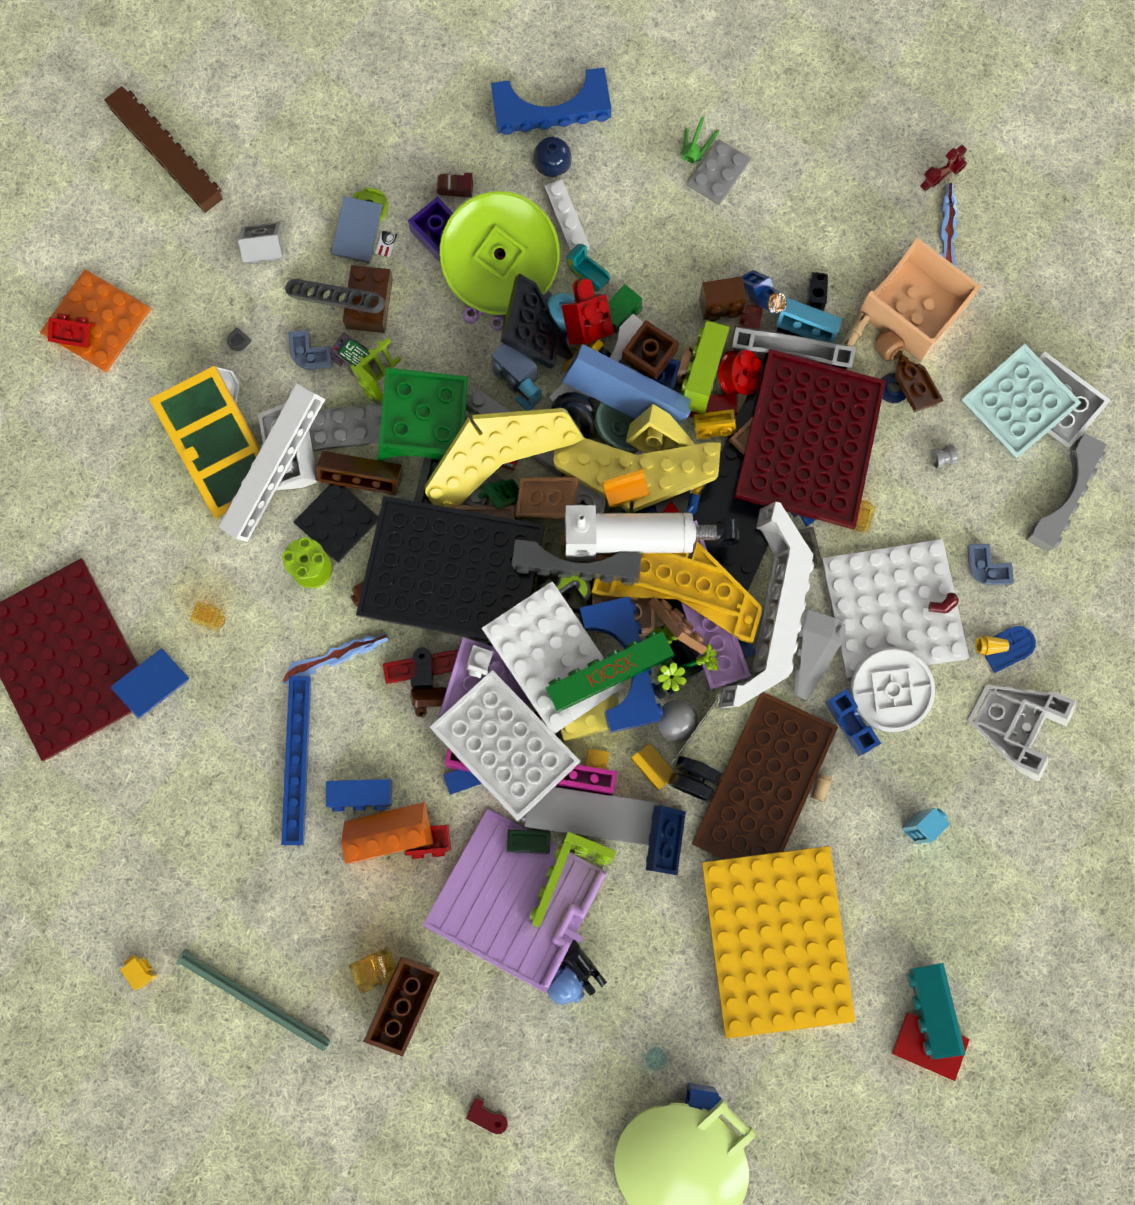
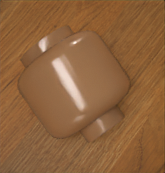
[874,331,905,360]

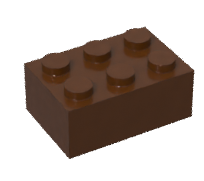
[343,265,393,333]

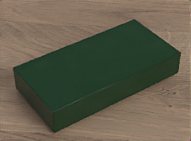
[507,829,550,854]

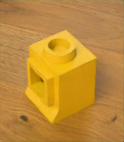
[120,954,158,991]

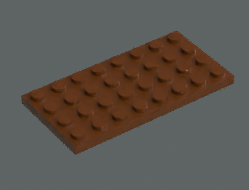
[692,692,838,859]

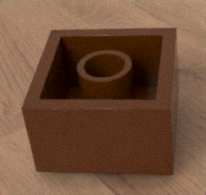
[699,276,746,321]
[622,320,679,381]

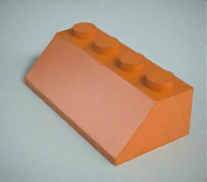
[341,802,434,864]

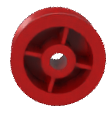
[718,350,762,395]

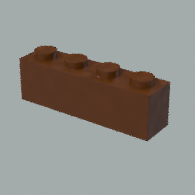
[316,451,402,495]

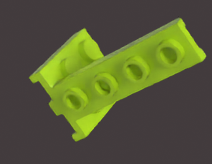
[529,832,617,927]

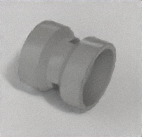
[931,444,958,469]

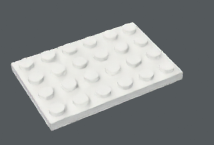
[482,581,623,734]
[430,670,580,822]

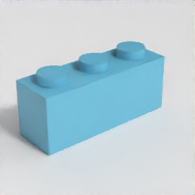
[776,298,842,342]
[901,808,950,844]

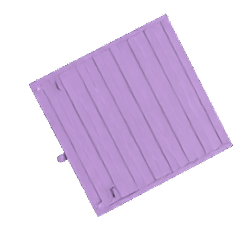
[422,808,607,993]

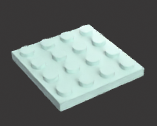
[962,344,1081,459]

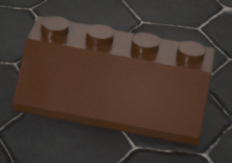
[363,957,440,1057]

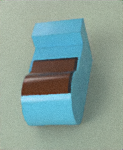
[515,378,542,411]

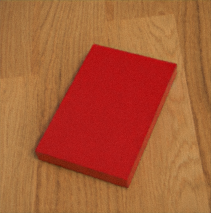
[892,1012,970,1081]

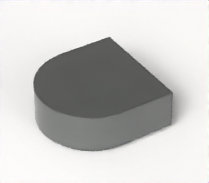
[227,327,252,351]

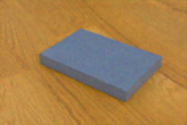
[331,196,383,263]

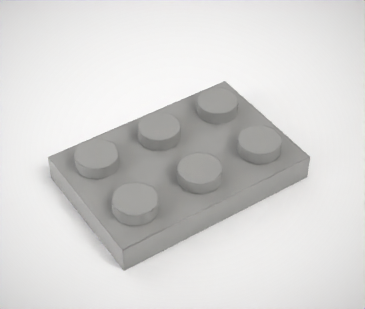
[687,139,751,206]

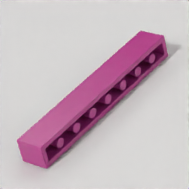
[445,748,617,796]

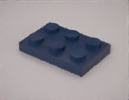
[646,805,686,875]

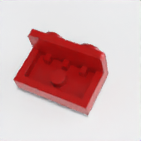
[405,824,451,859]

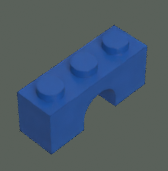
[825,689,881,757]

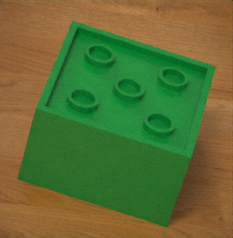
[378,367,468,461]

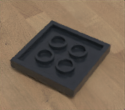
[294,484,378,563]

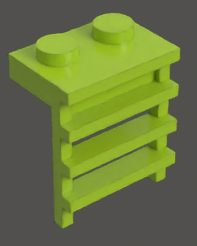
[350,337,401,403]

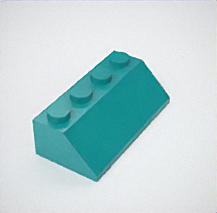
[907,963,966,1059]

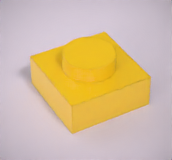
[586,748,609,769]

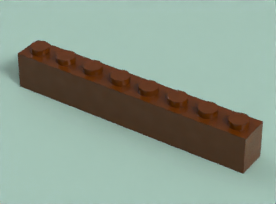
[104,86,223,213]

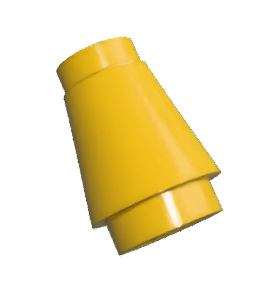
[975,635,1009,656]

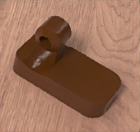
[410,687,447,717]

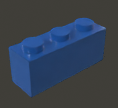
[326,779,392,812]

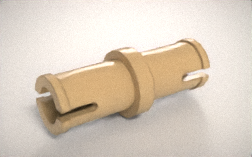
[841,313,870,345]

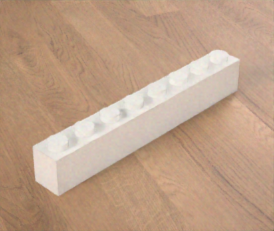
[219,384,325,542]

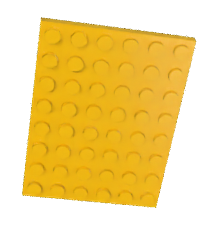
[701,846,855,1039]

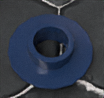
[881,373,906,403]

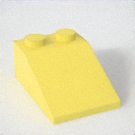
[626,404,695,453]

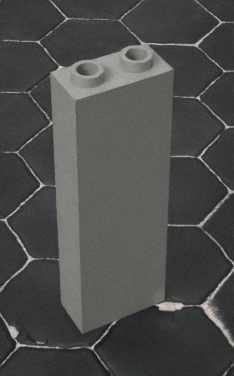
[521,787,658,846]

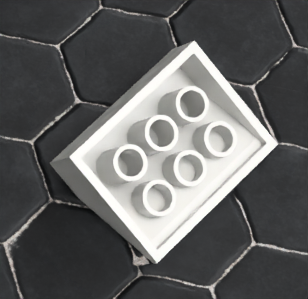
[1039,351,1111,448]

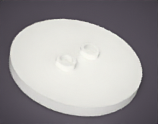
[850,648,935,732]

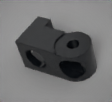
[806,272,828,311]
[411,647,434,688]

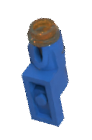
[742,270,787,313]

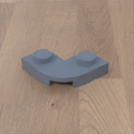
[288,330,333,370]
[967,544,1014,585]

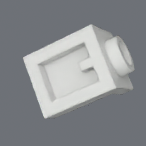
[465,645,493,678]

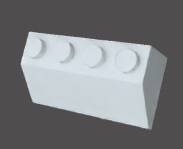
[258,403,317,490]

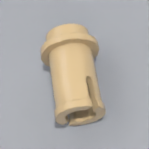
[811,774,832,802]

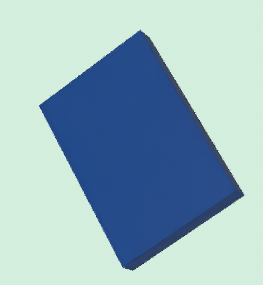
[111,648,189,719]

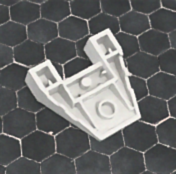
[968,685,1076,781]

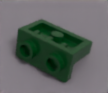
[477,479,519,509]

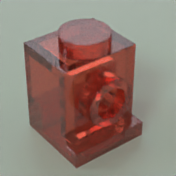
[739,305,763,329]

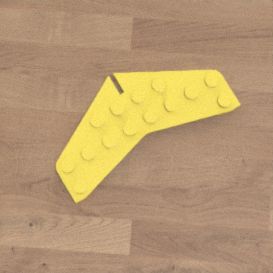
[425,408,584,508]
[553,438,721,513]

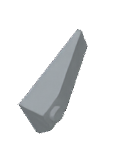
[794,609,846,701]

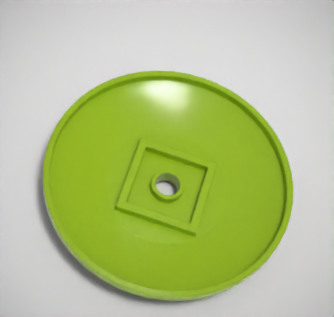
[440,191,560,315]

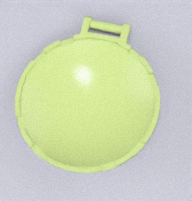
[614,1099,757,1205]

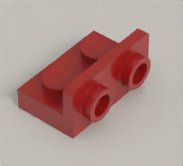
[48,313,95,348]

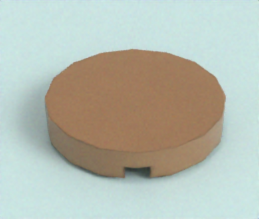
[676,346,694,386]

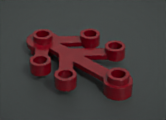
[920,144,967,191]

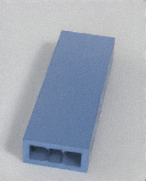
[562,344,691,426]

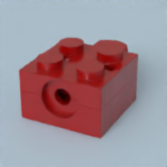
[561,279,614,344]

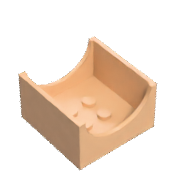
[858,238,981,361]

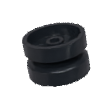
[550,392,594,439]
[668,756,722,802]

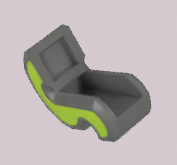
[540,576,592,605]

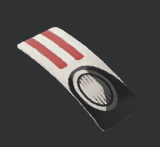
[375,231,398,257]

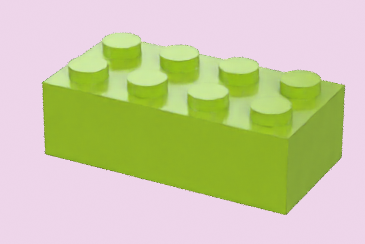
[681,320,730,415]

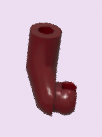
[928,592,959,613]

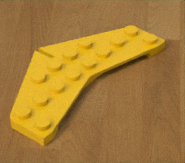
[591,541,762,644]

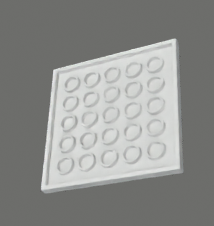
[822,539,969,679]

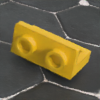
[694,409,737,439]

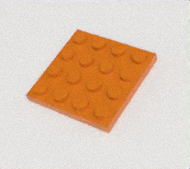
[40,270,151,373]

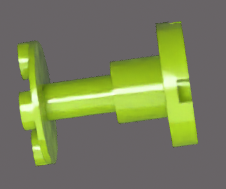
[282,537,333,589]

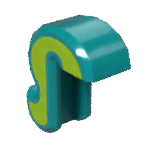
[566,244,610,291]

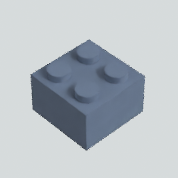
[491,344,538,393]

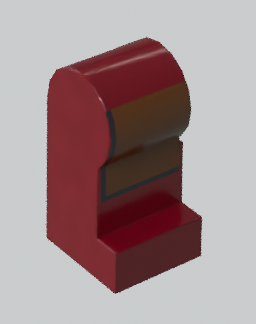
[436,173,473,197]
[466,1095,508,1134]

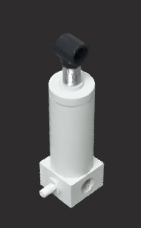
[565,505,740,562]

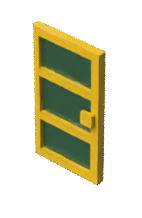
[149,366,261,519]

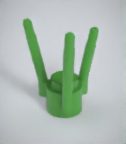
[680,117,719,163]

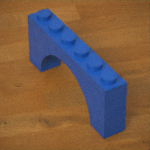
[491,67,612,135]
[579,596,663,734]

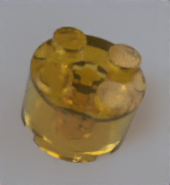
[348,947,396,994]

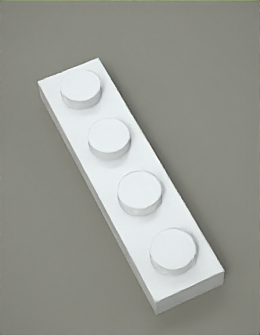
[544,180,590,251]

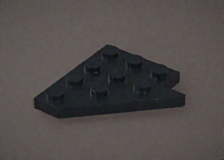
[500,273,573,369]

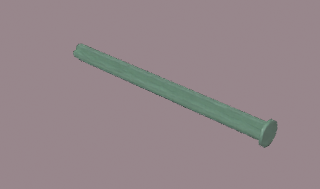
[176,949,330,1051]

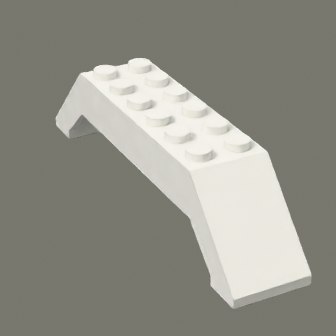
[719,501,814,709]

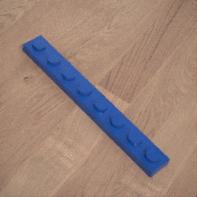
[281,676,312,846]

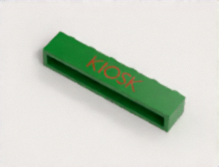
[546,631,674,713]

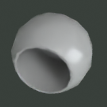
[658,700,698,742]

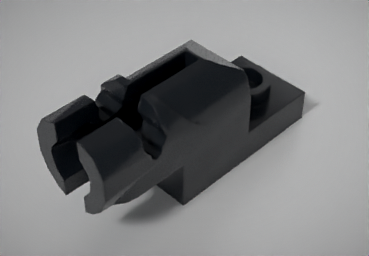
[563,940,607,996]

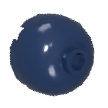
[533,137,572,177]

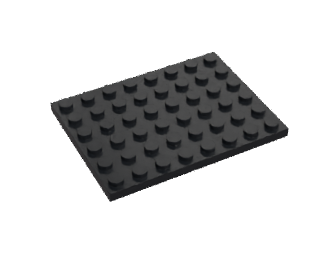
[356,496,545,641]

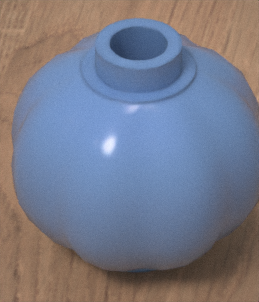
[547,964,585,1005]

